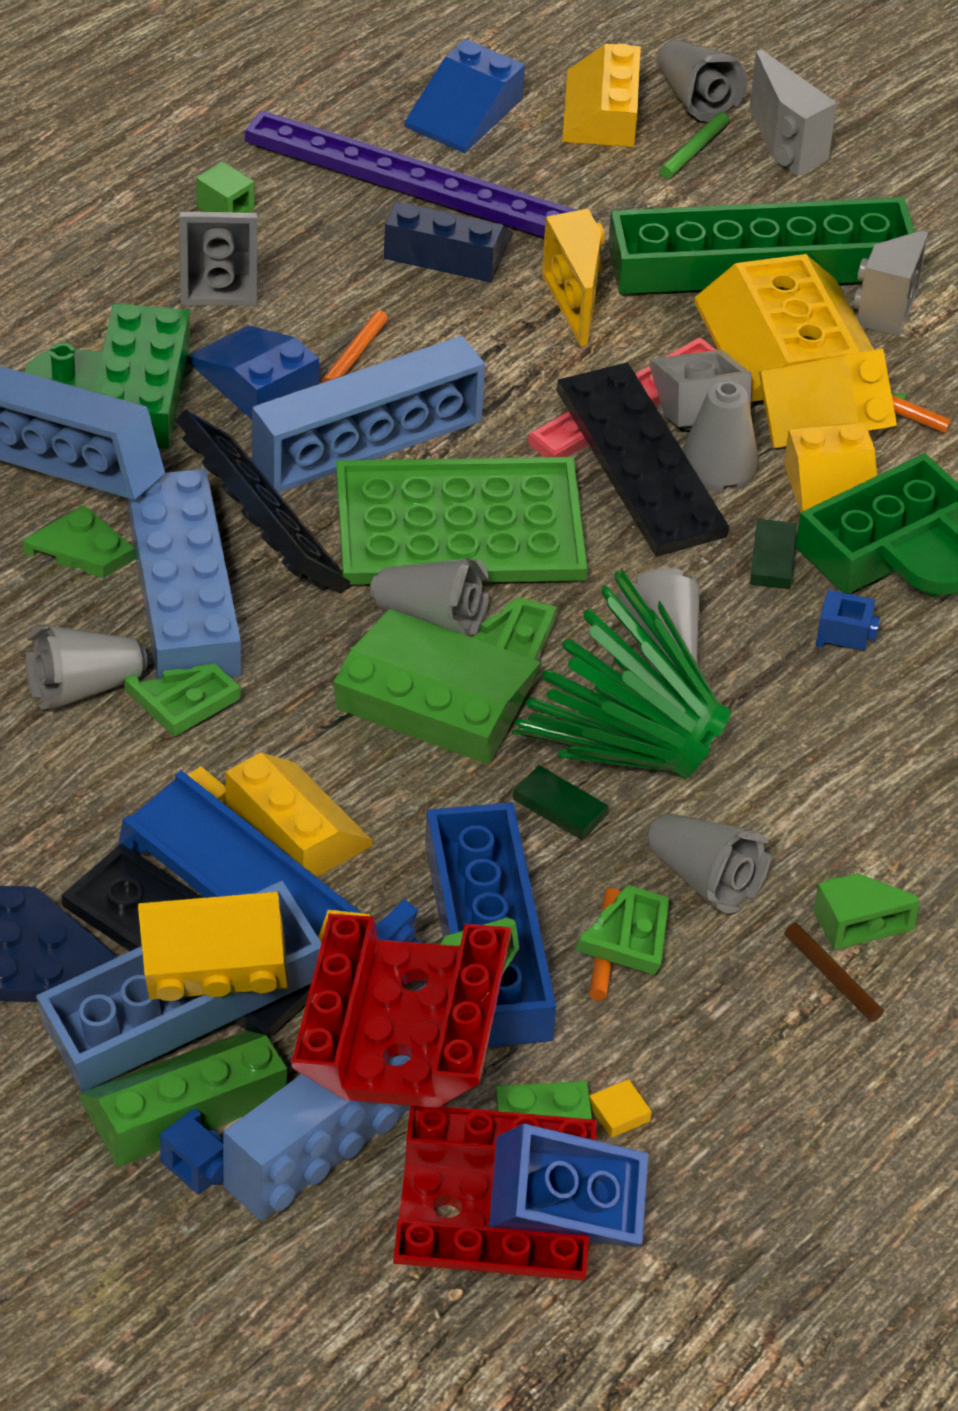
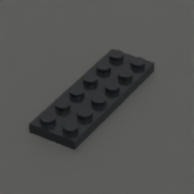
[556,362,729,557]
[175,409,350,594]
[61,844,311,1038]

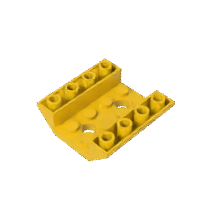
[694,254,889,402]

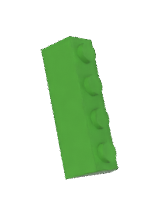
[79,1030,287,1167]

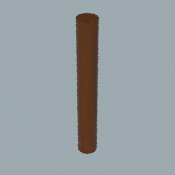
[784,923,884,1022]

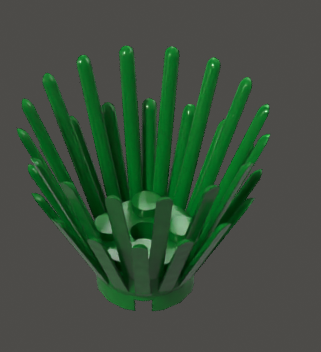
[511,568,732,779]

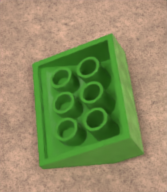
[333,608,541,765]

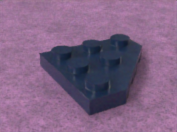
[0,886,117,1002]

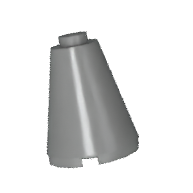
[657,40,747,122]
[682,381,759,491]
[370,558,489,636]
[617,568,700,678]
[25,625,147,709]
[648,813,771,914]

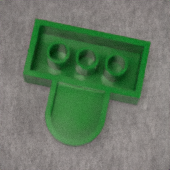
[25,303,190,449]
[795,453,958,598]

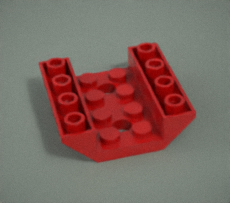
[291,913,511,1108]
[393,1106,597,1281]

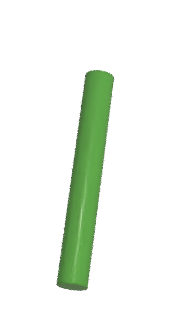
[659,112,729,179]

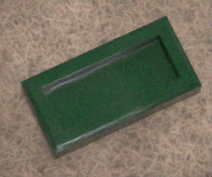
[750,518,797,589]
[513,765,608,840]

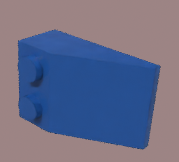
[405,39,525,153]
[187,325,319,420]
[489,1124,648,1247]

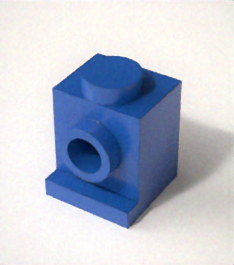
[816,590,880,651]
[160,1109,223,1195]

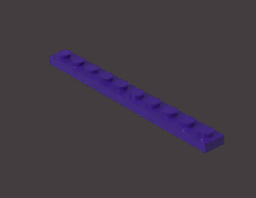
[245,110,594,237]

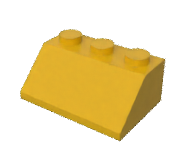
[562,44,641,147]
[225,752,373,877]
[138,892,287,1001]

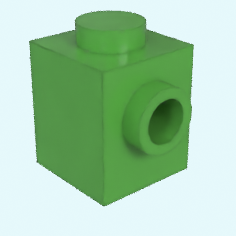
[196,161,254,213]

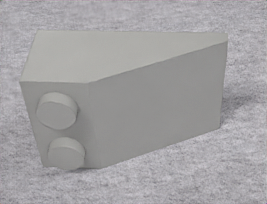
[749,49,837,177]
[179,212,258,306]

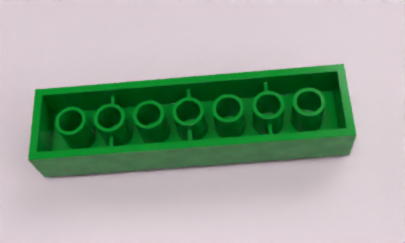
[608,197,915,294]

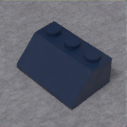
[384,201,512,283]

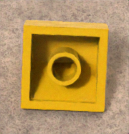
[784,423,877,513]

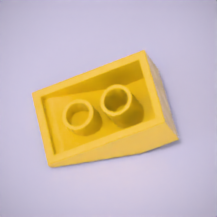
[542,209,605,347]
[759,348,897,449]

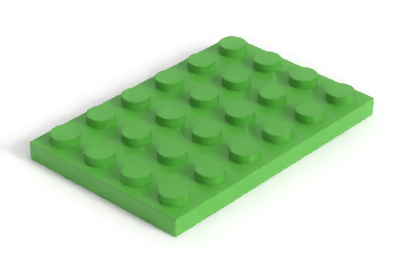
[336,457,587,585]

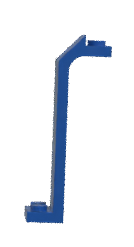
[118,770,421,943]

